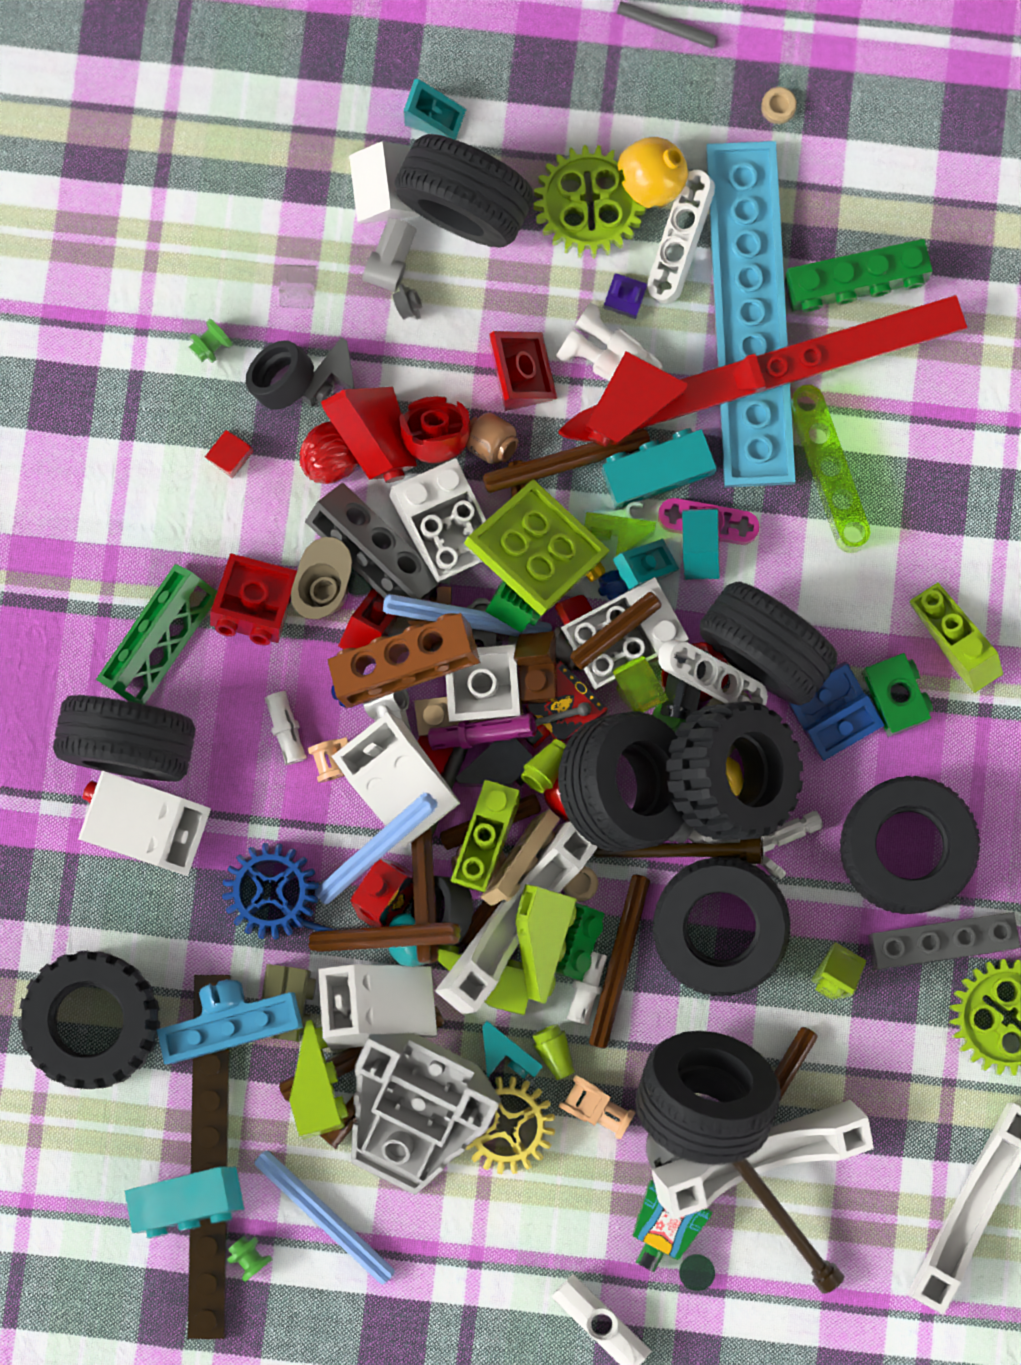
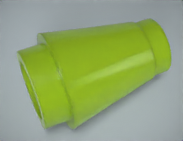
[521,739,566,793]
[532,1024,575,1080]

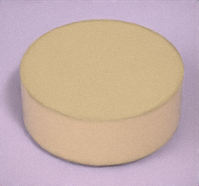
[761,87,797,124]
[563,866,598,902]

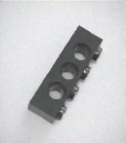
[304,482,443,618]
[868,912,1020,971]

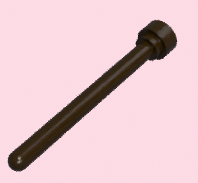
[593,836,764,864]
[732,1159,844,1294]

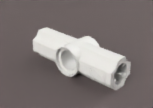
[551,1274,652,1365]

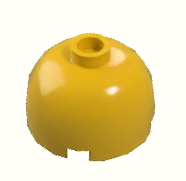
[618,137,688,208]

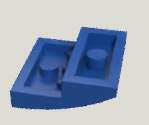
[786,662,884,761]

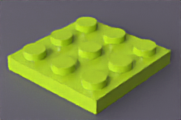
[464,479,611,616]

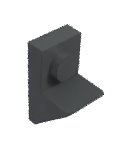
[301,337,355,407]

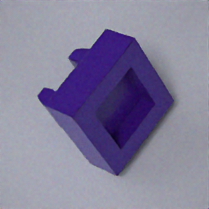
[603,273,648,319]

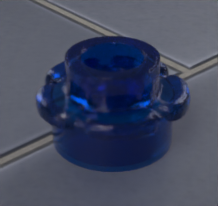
[598,570,629,600]

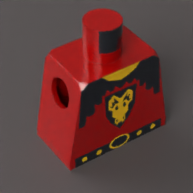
[524,661,608,749]
[350,858,414,928]

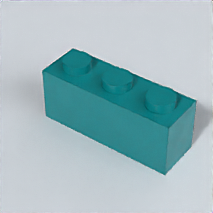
[601,428,716,509]
[124,1166,245,1239]

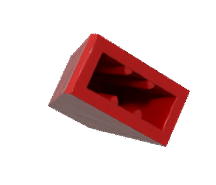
[584,351,688,447]
[321,387,417,483]

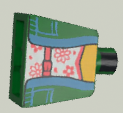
[632,1180,713,1273]

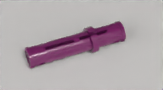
[428,713,537,751]

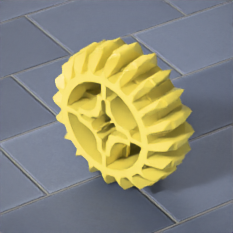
[465,1076,555,1174]

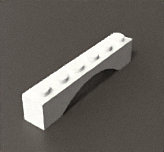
[435,822,598,1014]
[652,1100,874,1219]
[906,1103,1021,1315]

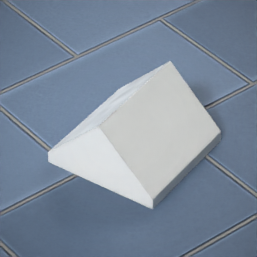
[349,141,421,224]
[446,645,521,722]

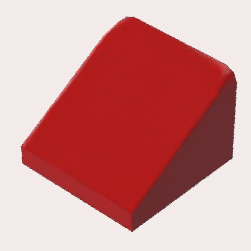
[204,430,254,478]
[555,595,593,625]

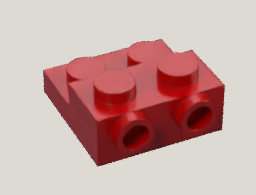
[210,553,297,646]

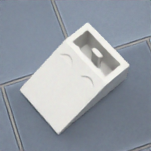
[389,458,486,583]
[561,577,689,690]
[332,712,460,847]
[78,771,211,876]
[318,964,437,1050]

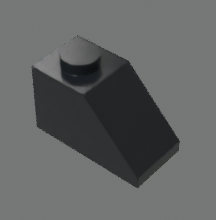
[455,738,533,788]

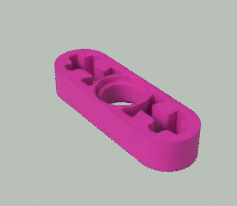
[658,498,759,545]

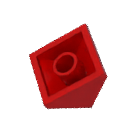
[489,331,558,411]

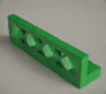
[95,564,217,704]

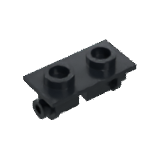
[660,650,710,720]

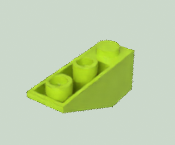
[909,582,1003,693]
[451,780,521,893]
[515,884,576,1004]
[811,942,867,1001]
[438,944,529,1015]
[289,1019,348,1140]

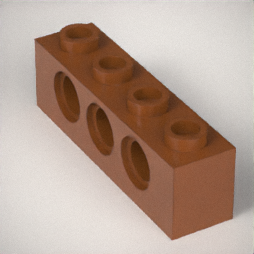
[327,613,481,708]

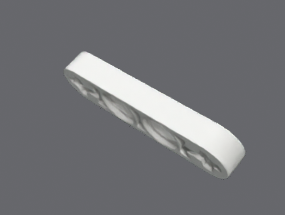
[647,170,715,303]
[658,640,768,705]

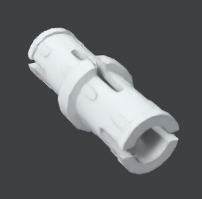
[264,691,307,765]
[566,951,608,1025]

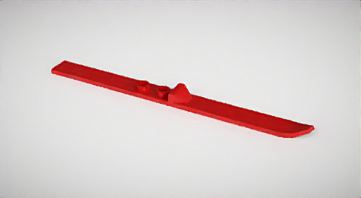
[558,295,967,442]

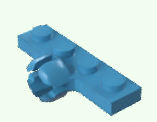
[156,980,303,1065]

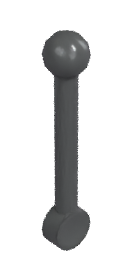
[535,702,591,726]

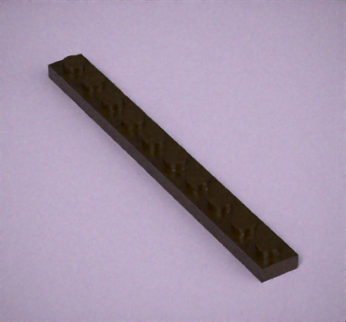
[188,975,231,1339]

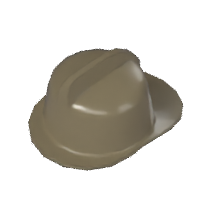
[291,537,352,619]

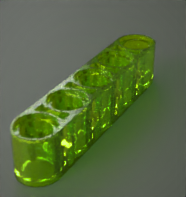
[791,384,871,553]

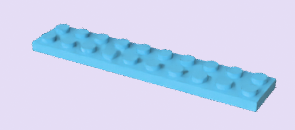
[706,141,795,488]

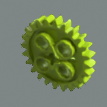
[533,145,645,258]
[949,959,1021,1076]

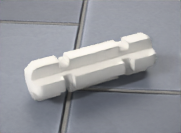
[763,811,823,852]

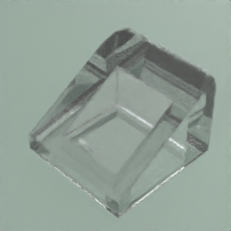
[279,264,316,308]

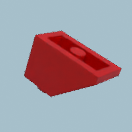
[338,588,399,649]

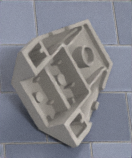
[351,1033,501,1195]

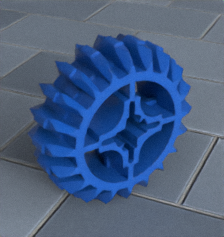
[222,843,319,940]

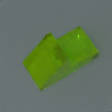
[584,512,656,564]
[613,656,668,712]

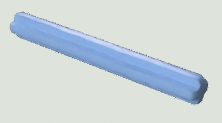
[383,594,552,637]
[315,793,438,904]
[254,1150,395,1284]

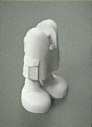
[556,302,663,382]

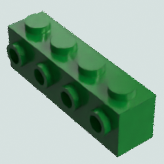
[785,238,933,312]

